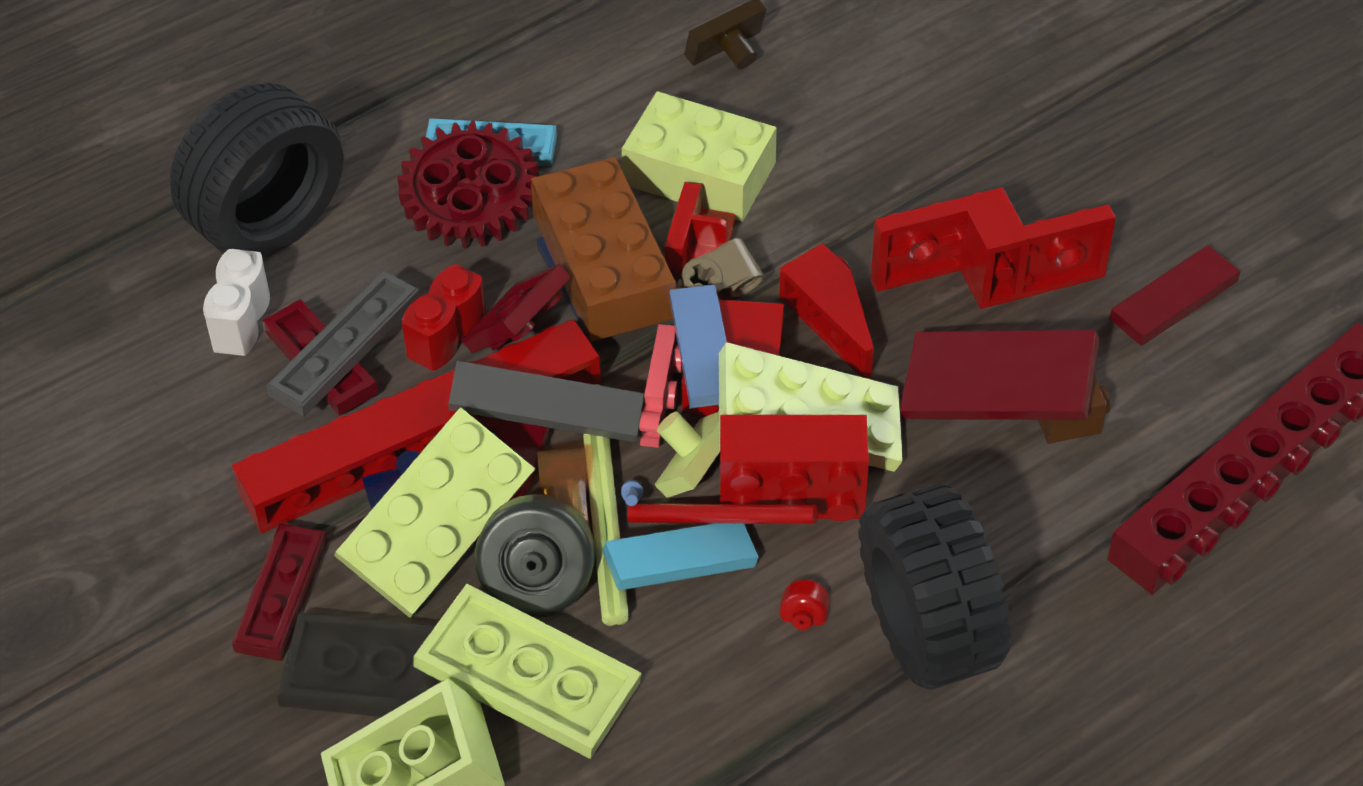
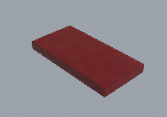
[900,330,1100,420]

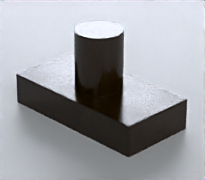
[684,0,767,69]

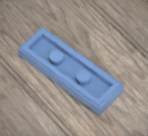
[669,285,727,408]

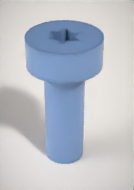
[621,479,643,506]

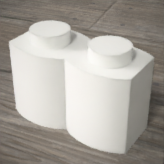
[203,249,270,356]

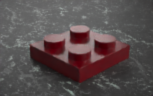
[461,263,571,353]

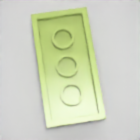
[719,342,903,472]
[334,407,535,618]
[413,584,642,759]

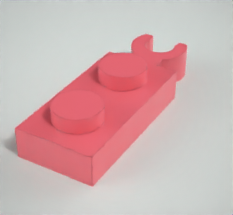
[639,324,683,448]

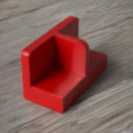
[665,182,735,278]

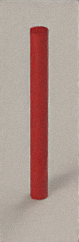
[627,504,818,524]

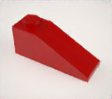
[779,243,874,379]

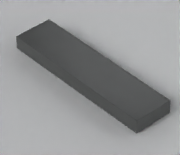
[266,270,420,417]
[448,361,644,442]

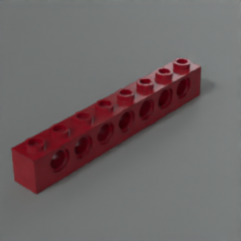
[1107,322,1363,595]

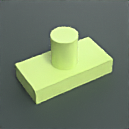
[654,412,720,498]

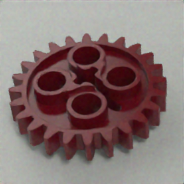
[397,121,539,248]

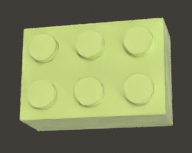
[622,91,777,222]

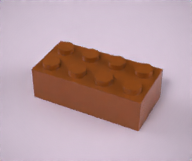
[531,157,676,342]

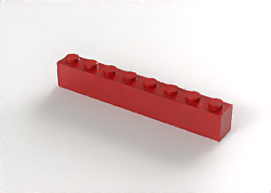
[231,319,601,534]

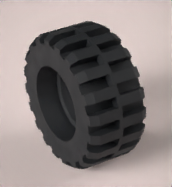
[858,483,1011,690]

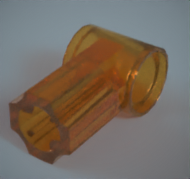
[537,447,589,526]

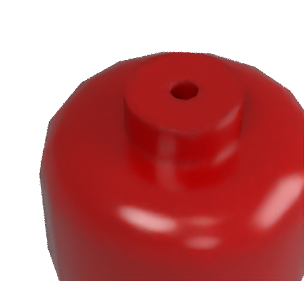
[779,579,830,630]

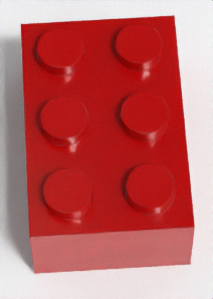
[720,415,869,521]

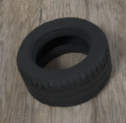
[170,83,344,256]

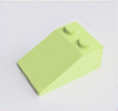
[321,678,505,786]

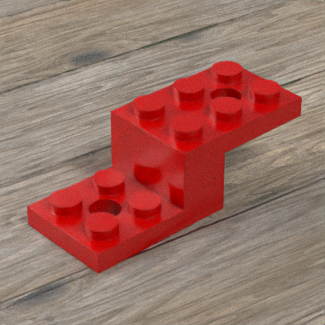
[871,187,1116,309]

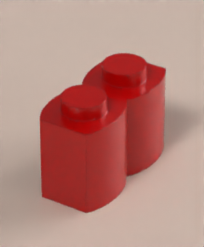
[402,264,486,371]

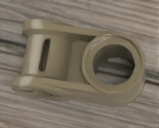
[676,238,765,300]

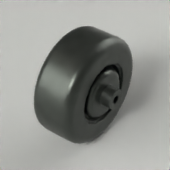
[474,494,595,617]

